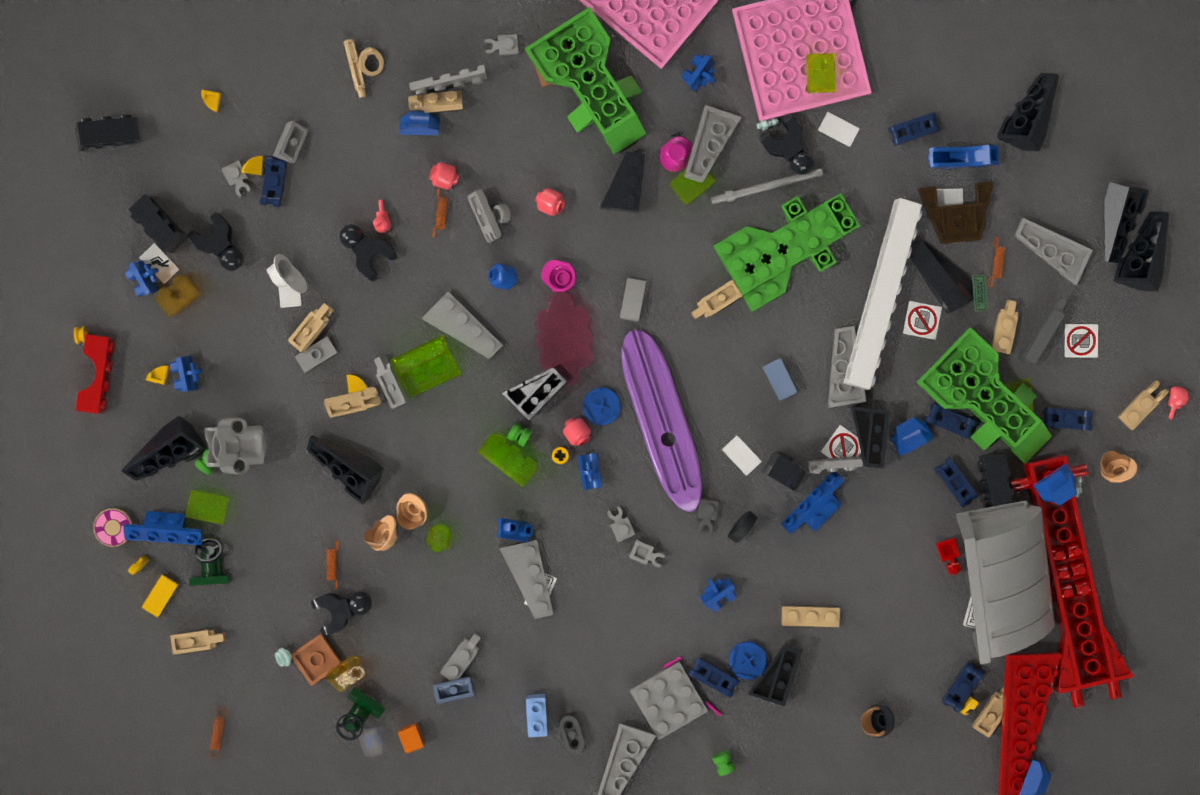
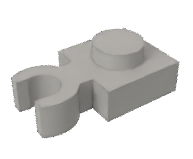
[485,34,519,56]
[222,160,252,197]
[608,506,635,542]
[629,539,665,567]

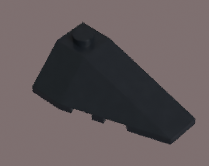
[997,73,1059,152]
[1104,182,1149,263]
[1114,212,1169,292]
[910,239,973,314]
[122,416,207,481]
[307,435,384,504]

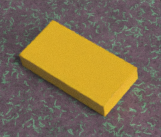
[142,574,179,617]

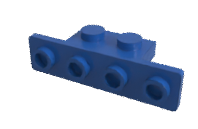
[781,472,844,534]
[123,511,203,545]

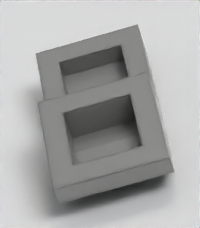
[620,278,646,322]

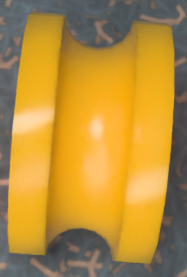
[74,326,88,344]
[552,447,569,464]

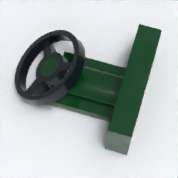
[189,538,232,586]
[336,687,385,740]

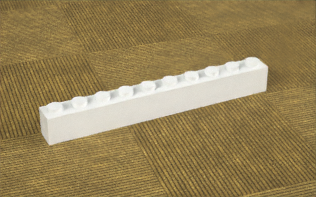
[843,198,922,390]

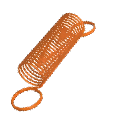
[432,188,448,238]
[988,237,1006,287]
[326,540,339,590]
[210,708,227,758]

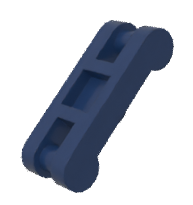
[888,112,941,146]
[260,155,287,208]
[925,404,978,440]
[1043,408,1094,430]
[934,457,978,508]
[688,657,740,698]
[942,661,985,713]

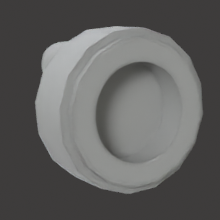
[492,204,511,224]

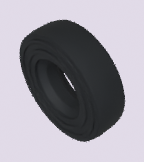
[728,511,757,543]

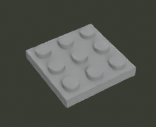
[630,661,708,740]

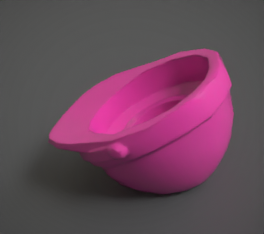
[660,136,693,172]
[541,260,576,292]

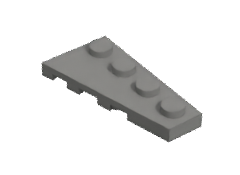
[409,65,487,95]
[684,105,741,183]
[1014,218,1093,285]
[421,292,503,359]
[828,326,866,408]
[499,539,554,619]
[598,723,657,795]

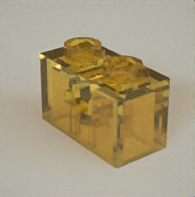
[154,274,203,317]

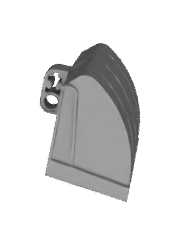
[956,501,1055,664]

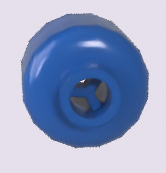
[488,263,518,290]

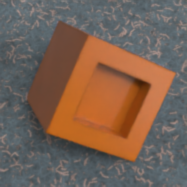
[397,722,425,753]

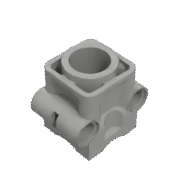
[205,418,266,474]

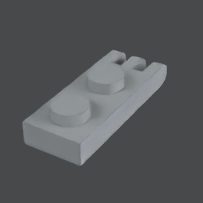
[467,189,501,243]

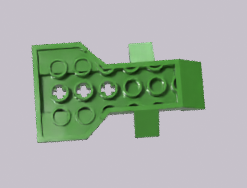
[525,7,646,155]
[713,193,860,312]
[916,327,1052,464]

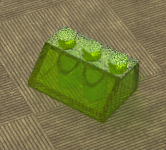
[391,335,462,399]
[477,432,538,488]

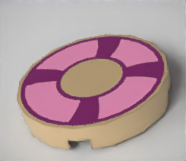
[94,508,132,547]

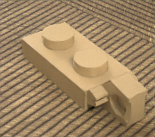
[408,90,463,113]
[691,279,743,319]
[991,300,1018,354]
[288,303,334,354]
[170,629,226,654]
[972,687,1004,738]

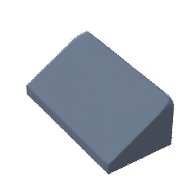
[762,358,798,401]
[433,677,475,704]

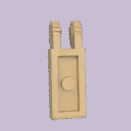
[1118,380,1169,431]
[324,387,381,418]

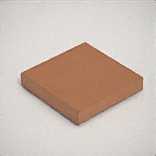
[291,633,344,686]

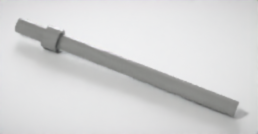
[710,168,823,205]

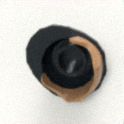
[861,704,895,738]

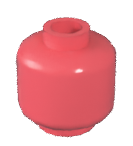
[429,162,459,190]
[535,188,565,216]
[563,417,591,447]

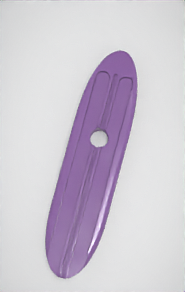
[621,330,702,512]

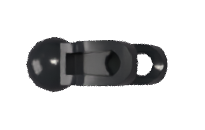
[760,115,814,175]
[188,212,243,271]
[339,224,398,282]
[310,591,372,636]

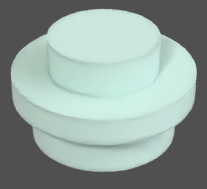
[275,648,292,667]

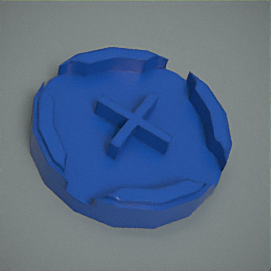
[583,387,621,425]
[729,641,767,680]

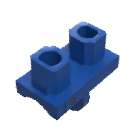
[681,54,716,92]
[125,260,159,296]
[170,356,203,392]
[578,453,602,490]
[497,518,533,542]
[699,577,737,612]

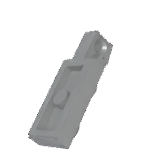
[374,354,410,409]
[808,456,863,474]
[440,633,481,681]

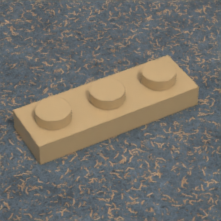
[781,606,840,627]

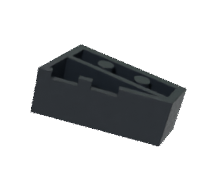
[75,115,140,152]
[600,151,645,213]
[851,407,890,468]
[762,452,806,491]

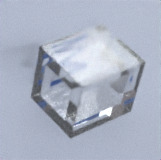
[358,725,385,758]

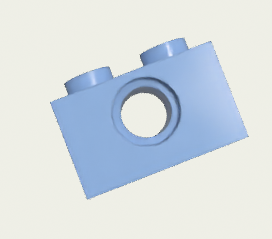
[526,694,548,737]

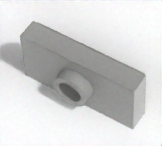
[295,336,338,373]

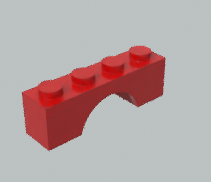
[75,334,115,414]

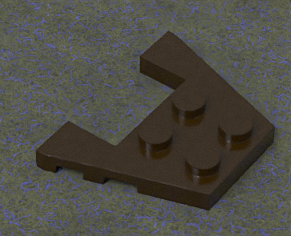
[918,181,994,244]

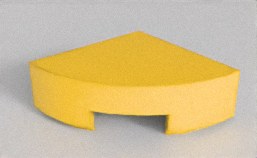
[201,90,222,113]
[241,156,263,175]
[146,366,170,385]
[347,375,368,393]
[128,555,150,575]
[960,696,978,715]

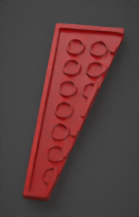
[998,652,1063,795]

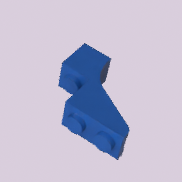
[928,145,999,170]

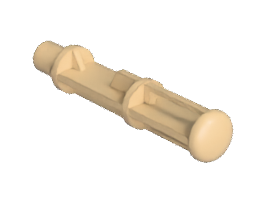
[343,39,367,98]

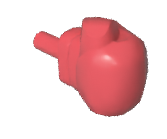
[373,200,391,233]
[1167,386,1189,419]

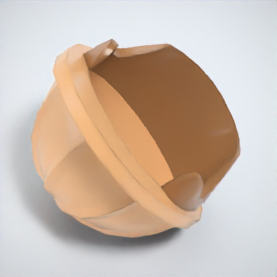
[1100,451,1138,483]
[396,493,428,530]
[364,515,397,551]

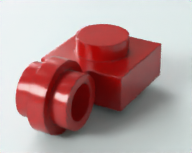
[935,538,961,576]

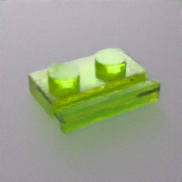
[806,53,836,94]
[668,170,716,206]
[185,489,230,525]

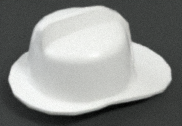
[267,254,307,293]

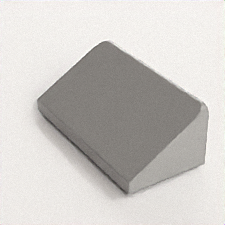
[273,121,309,164]

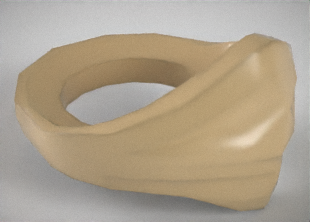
[359,47,384,76]

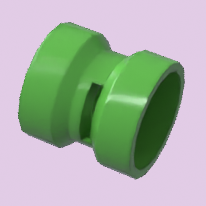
[507,421,532,447]
[194,449,213,476]
[712,750,736,776]

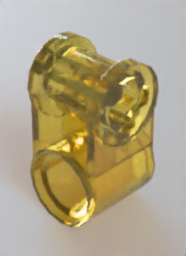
[326,656,364,692]

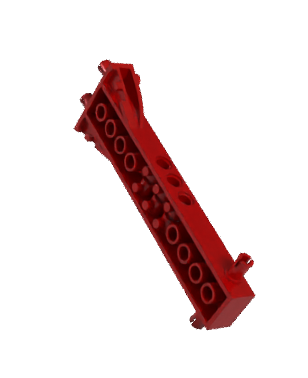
[1009,455,1134,708]

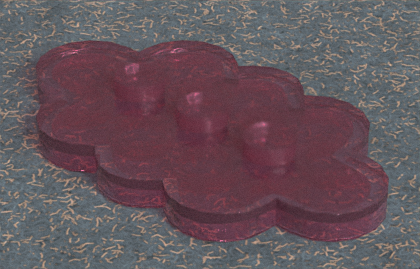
[535,292,593,387]

